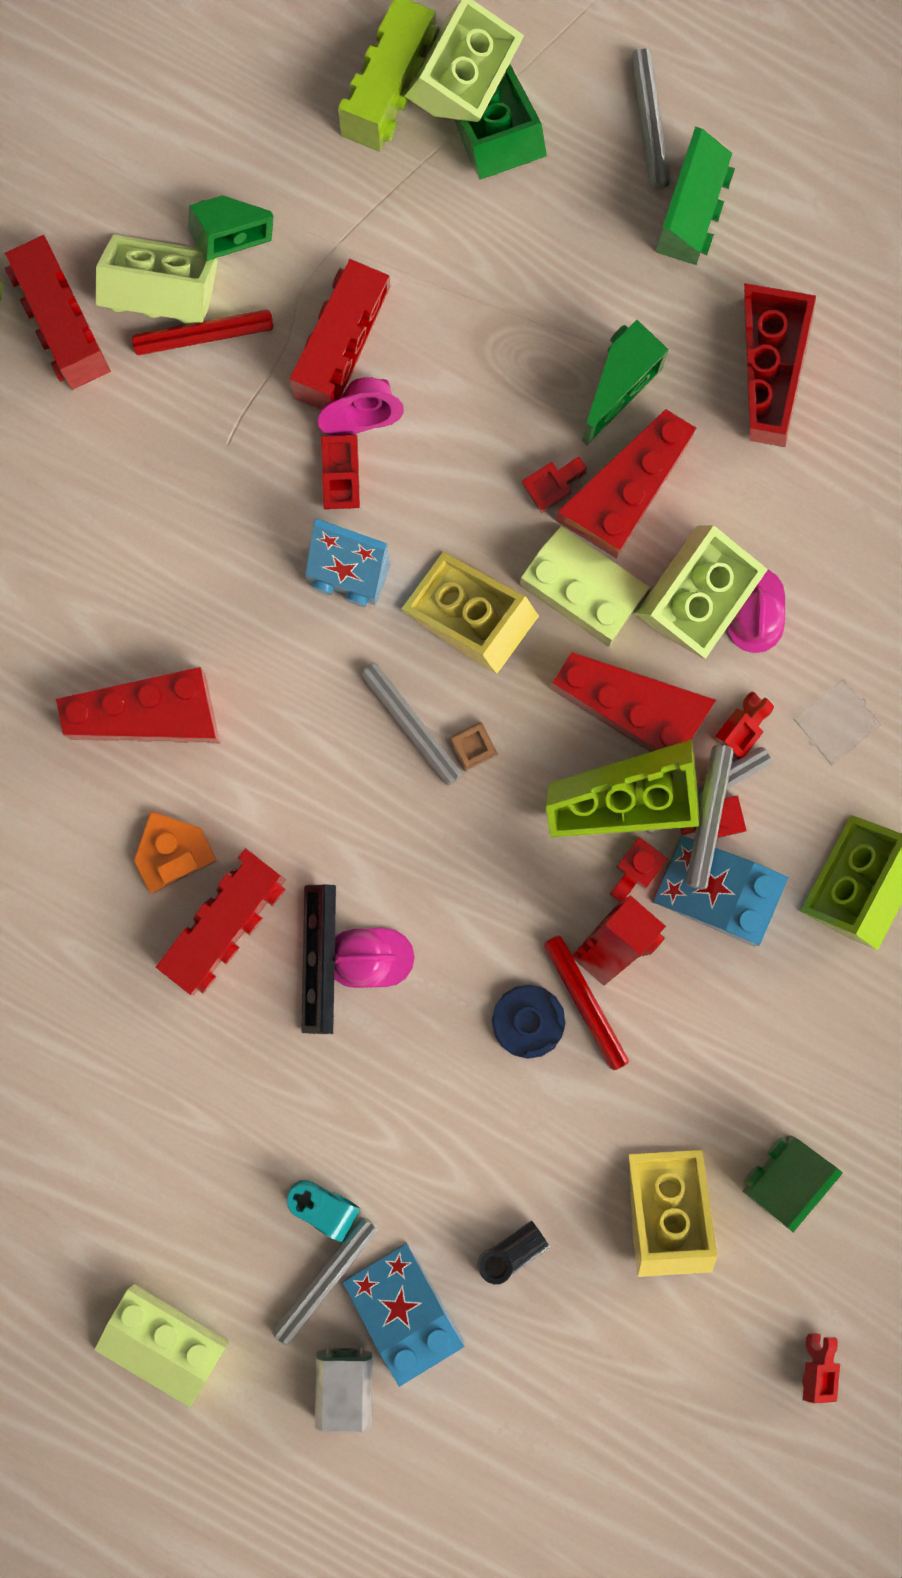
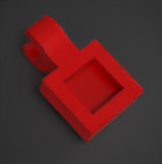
[522,456,587,514]
[715,691,774,759]
[680,795,747,838]
[610,837,668,901]
[802,1333,840,1404]

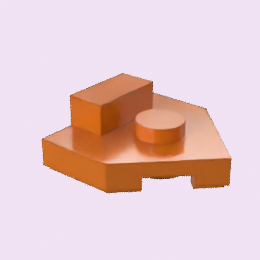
[134,811,217,894]

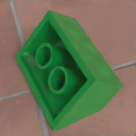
[656,126,735,265]

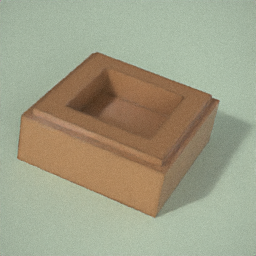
[449,721,498,771]

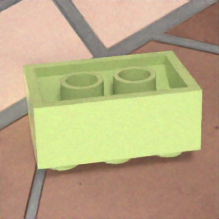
[405,0,524,122]
[96,234,218,323]
[635,525,768,659]
[520,526,650,647]
[94,1284,229,1408]

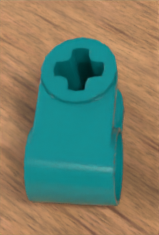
[287,1180,360,1242]

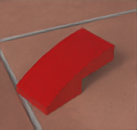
[321,435,360,510]

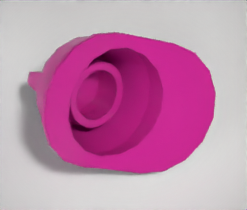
[317,377,404,436]
[727,569,785,653]
[334,928,415,988]

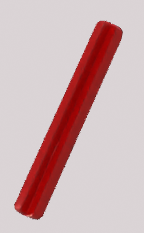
[132,309,274,355]
[544,935,629,1070]

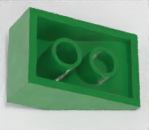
[454,64,547,180]
[582,320,669,445]
[742,1135,843,1233]

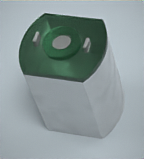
[315,1347,373,1432]

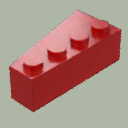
[4,235,111,390]
[289,259,390,410]
[550,652,716,752]
[155,848,286,995]

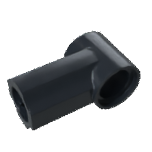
[477,1220,550,1285]

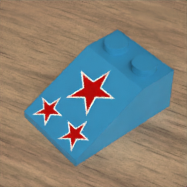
[305,518,390,607]
[652,835,789,947]
[343,1243,464,1387]

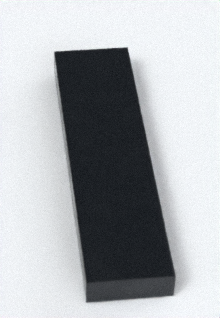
[301,884,336,1034]

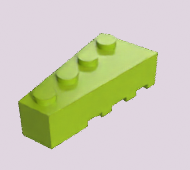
[338,0,439,152]
[546,740,699,838]

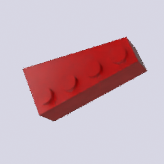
[744,283,816,447]
[555,409,697,559]
[56,667,221,744]
[572,895,666,986]

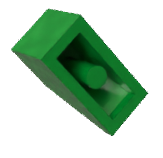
[188,195,274,261]

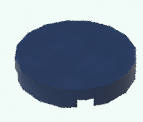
[492,985,566,1059]

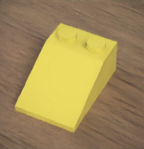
[401,552,539,674]
[628,1150,718,1277]

